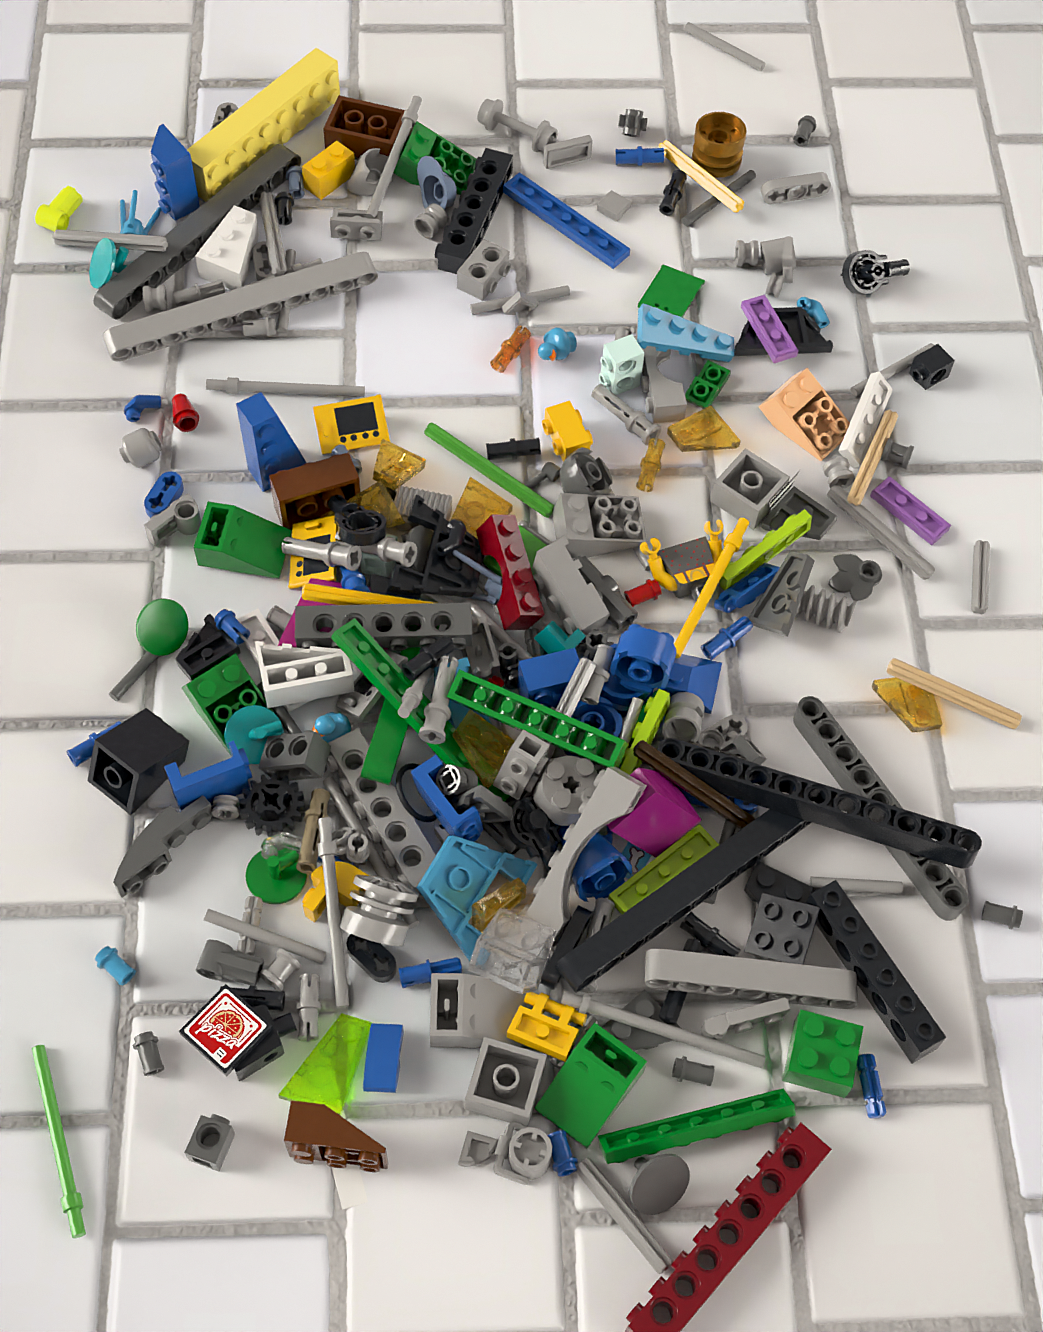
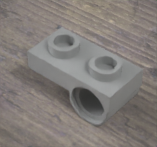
[144,494,201,546]

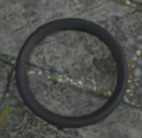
[396,763,437,823]

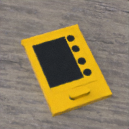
[313,394,390,455]
[288,515,338,589]

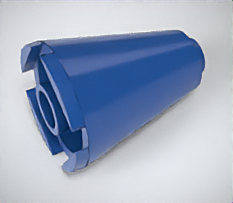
[558,824,633,902]

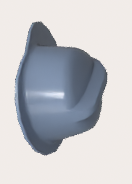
[417,156,457,210]

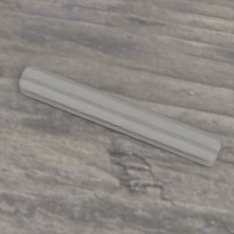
[576,1158,673,1274]

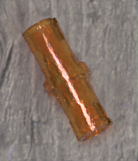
[490,326,531,373]

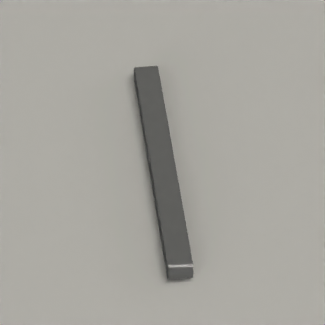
[93,144,301,320]

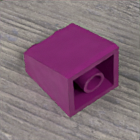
[607,768,702,858]

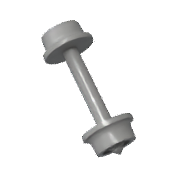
[477,99,558,152]

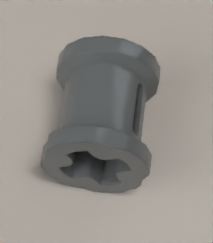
[881,438,914,469]

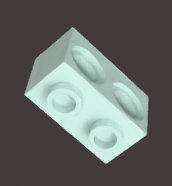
[599,334,644,395]

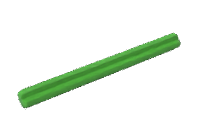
[424,423,555,518]

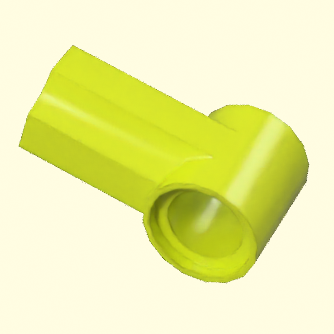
[35,186,83,232]

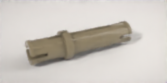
[296,788,330,874]

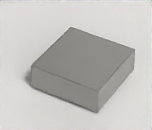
[597,190,631,222]

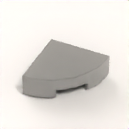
[502,291,538,315]
[458,1131,499,1167]

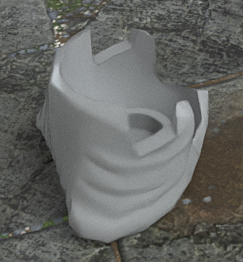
[347,148,393,196]

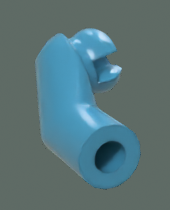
[797,297,830,328]

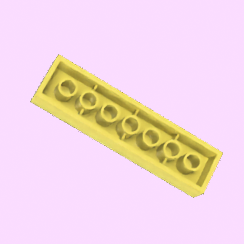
[187,48,340,202]

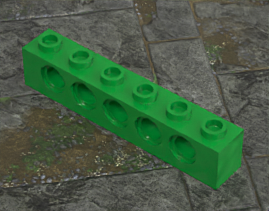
[447,669,628,768]

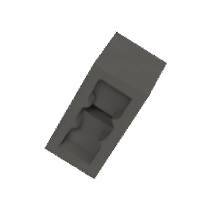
[258,730,331,781]

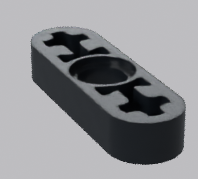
[539,905,593,990]

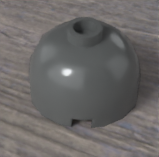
[560,447,613,496]

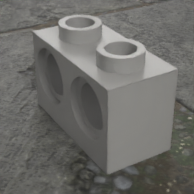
[457,239,511,301]

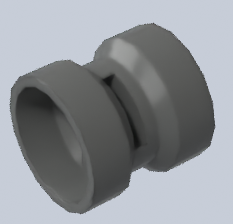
[436,764,478,797]

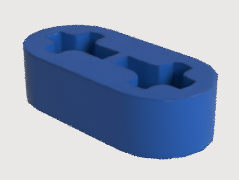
[144,471,184,518]

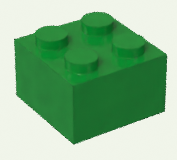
[782,1009,864,1098]

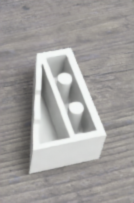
[195,205,259,290]
[255,641,354,708]

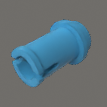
[95,946,136,986]

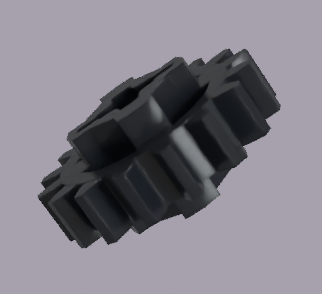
[239,773,306,838]

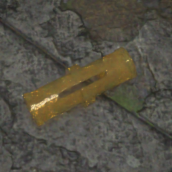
[636,438,666,492]

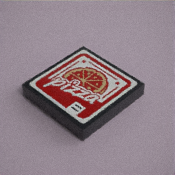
[179,984,273,1077]

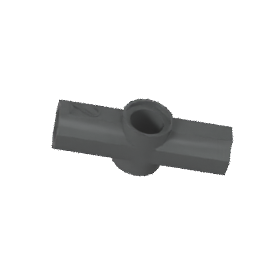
[573,556,638,630]

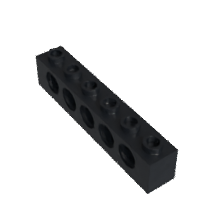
[435,148,513,274]
[806,880,946,1064]

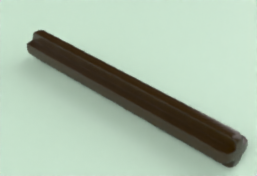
[633,740,755,829]

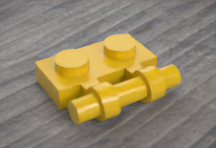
[507,990,587,1062]

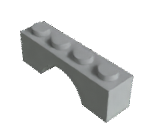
[634,325,687,423]

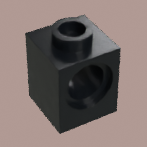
[909,344,955,390]

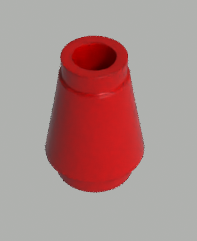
[172,393,199,432]

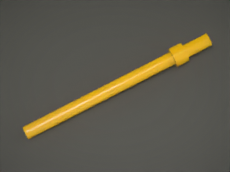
[674,518,749,658]

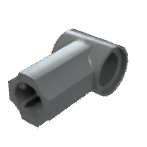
[195,939,264,986]

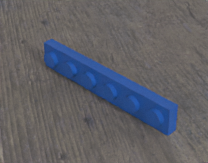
[503,172,630,269]

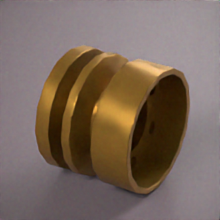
[691,112,747,178]

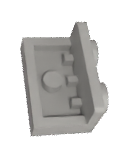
[330,208,383,240]

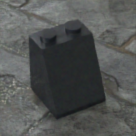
[87,708,190,815]

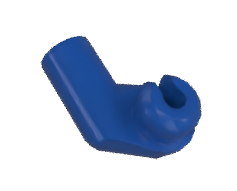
[124,395,161,422]

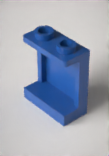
[164,740,253,811]
[411,754,483,842]

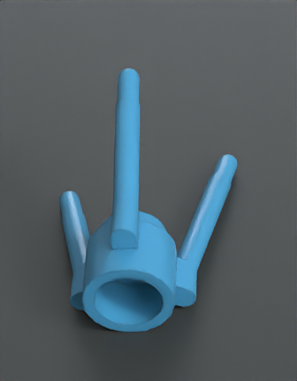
[120,190,162,235]

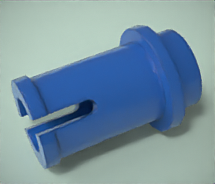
[214,609,250,645]
[547,1130,578,1177]

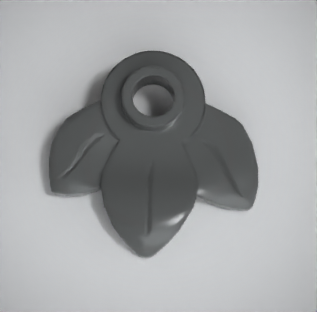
[828,554,882,601]

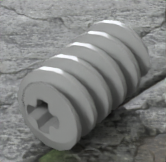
[795,585,857,633]

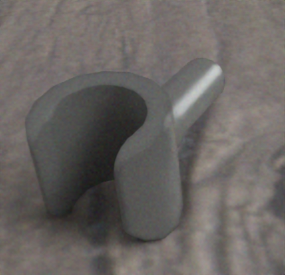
[525,462,561,489]

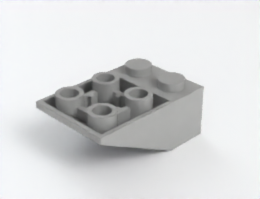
[552,493,647,558]
[430,973,527,1048]

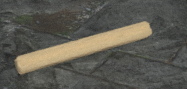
[847,410,898,506]
[887,658,1022,729]

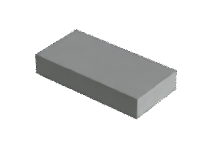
[543,135,593,169]

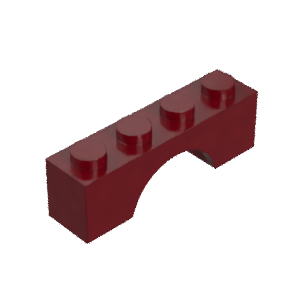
[476,514,545,631]

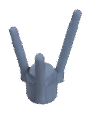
[452,550,503,605]

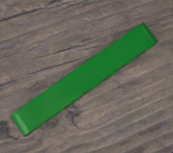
[360,625,440,786]

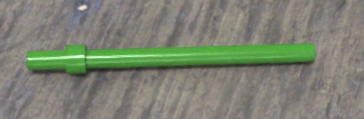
[32,1045,86,1238]

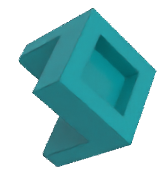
[534,621,586,654]

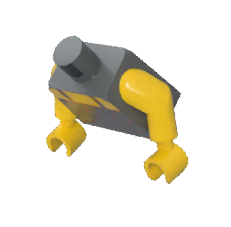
[640,520,724,602]

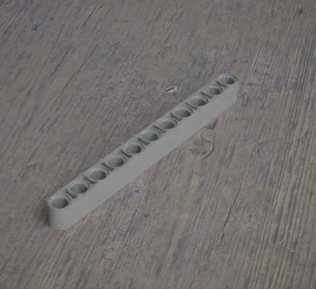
[103,252,378,361]

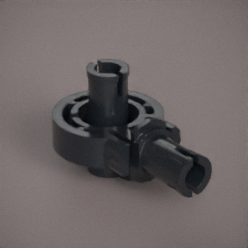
[840,250,910,294]
[505,796,562,872]

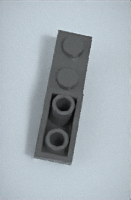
[113,795,213,898]

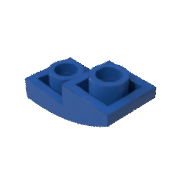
[363,1023,404,1093]

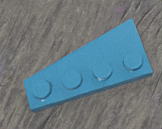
[637,303,734,362]

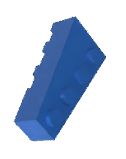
[236,392,307,492]

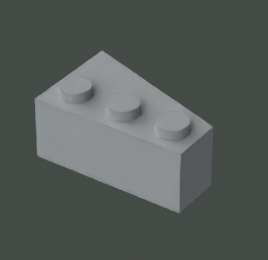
[532,535,610,635]

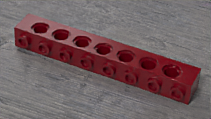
[625,1122,832,1332]

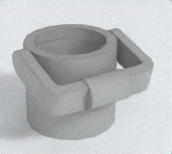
[760,236,796,283]
[493,1122,552,1185]

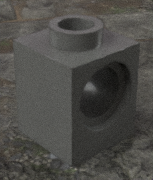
[184,1114,235,1172]

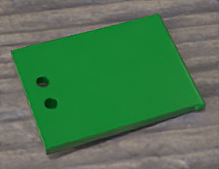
[638,264,705,318]

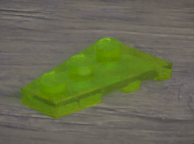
[278,1013,372,1116]

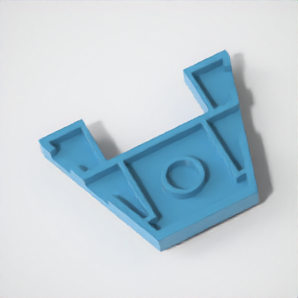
[416,835,538,965]

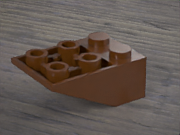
[284,1100,388,1173]

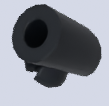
[435,519,467,557]

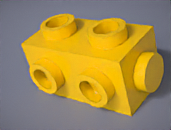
[542,400,593,462]

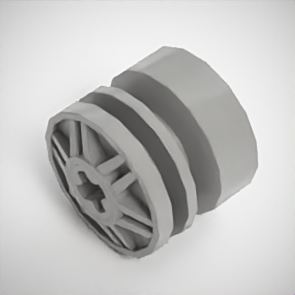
[340,875,419,946]

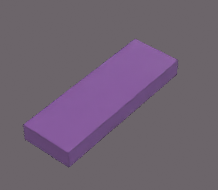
[741,294,798,364]
[870,476,951,546]

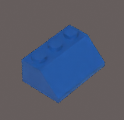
[151,124,200,221]

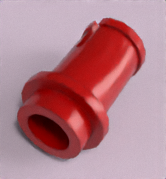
[624,579,662,607]

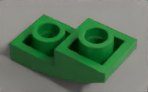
[685,360,731,410]

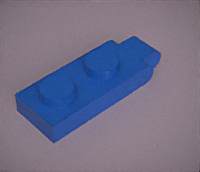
[714,563,780,613]

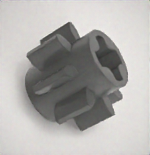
[618,109,648,137]
[578,629,614,661]

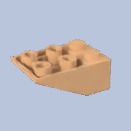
[758,368,850,461]

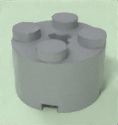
[533,756,598,826]

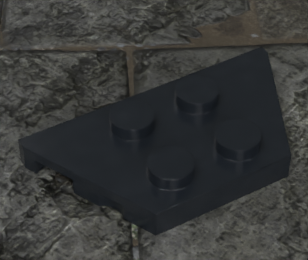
[734,307,833,356]

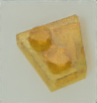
[372,439,426,490]
[872,677,943,733]

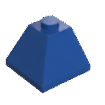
[657,654,722,714]

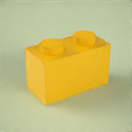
[302,141,355,200]

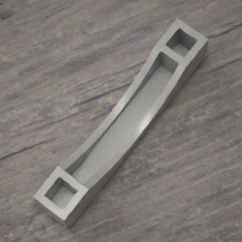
[517,767,647,950]

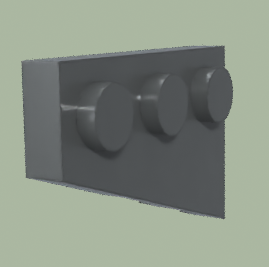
[748,551,815,637]

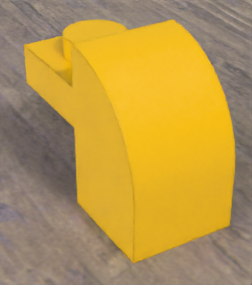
[302,861,369,922]

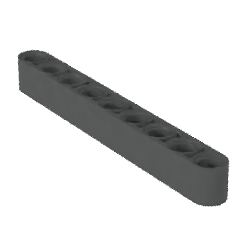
[793,696,968,921]

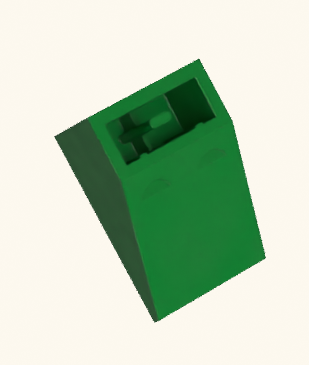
[393,121,477,195]
[193,501,292,579]
[182,653,273,757]
[535,1022,647,1149]

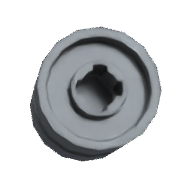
[662,692,704,744]

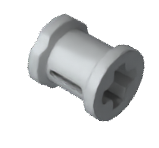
[259,948,301,991]

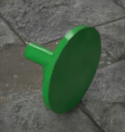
[136,598,189,656]
[245,846,307,904]

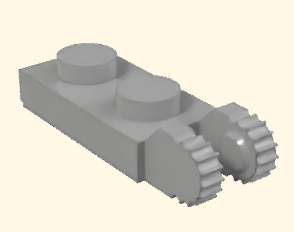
[700,997,790,1040]

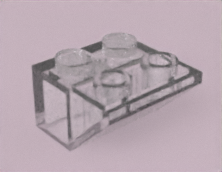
[467,908,557,994]

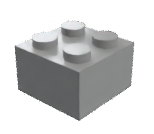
[710,448,790,530]
[465,1037,547,1127]

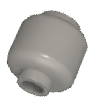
[119,428,162,468]

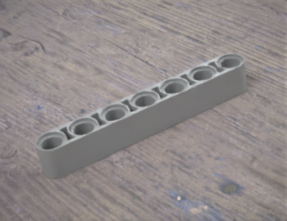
[644,949,858,1009]

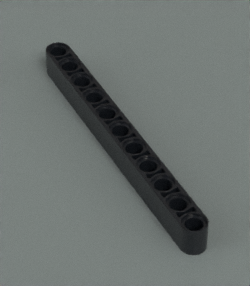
[657,738,982,869]
[555,801,818,993]

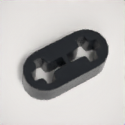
[346,934,397,983]

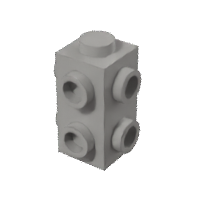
[493,730,549,800]

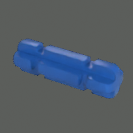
[857,1054,886,1119]

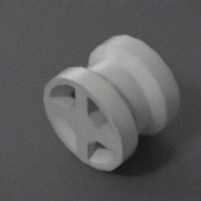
[735,240,759,266]
[143,285,167,312]
[823,457,855,489]

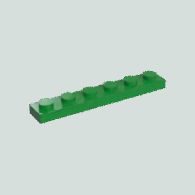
[597,1088,796,1164]

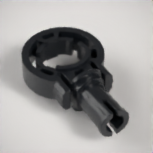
[328,494,386,546]

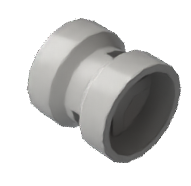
[414,203,448,239]

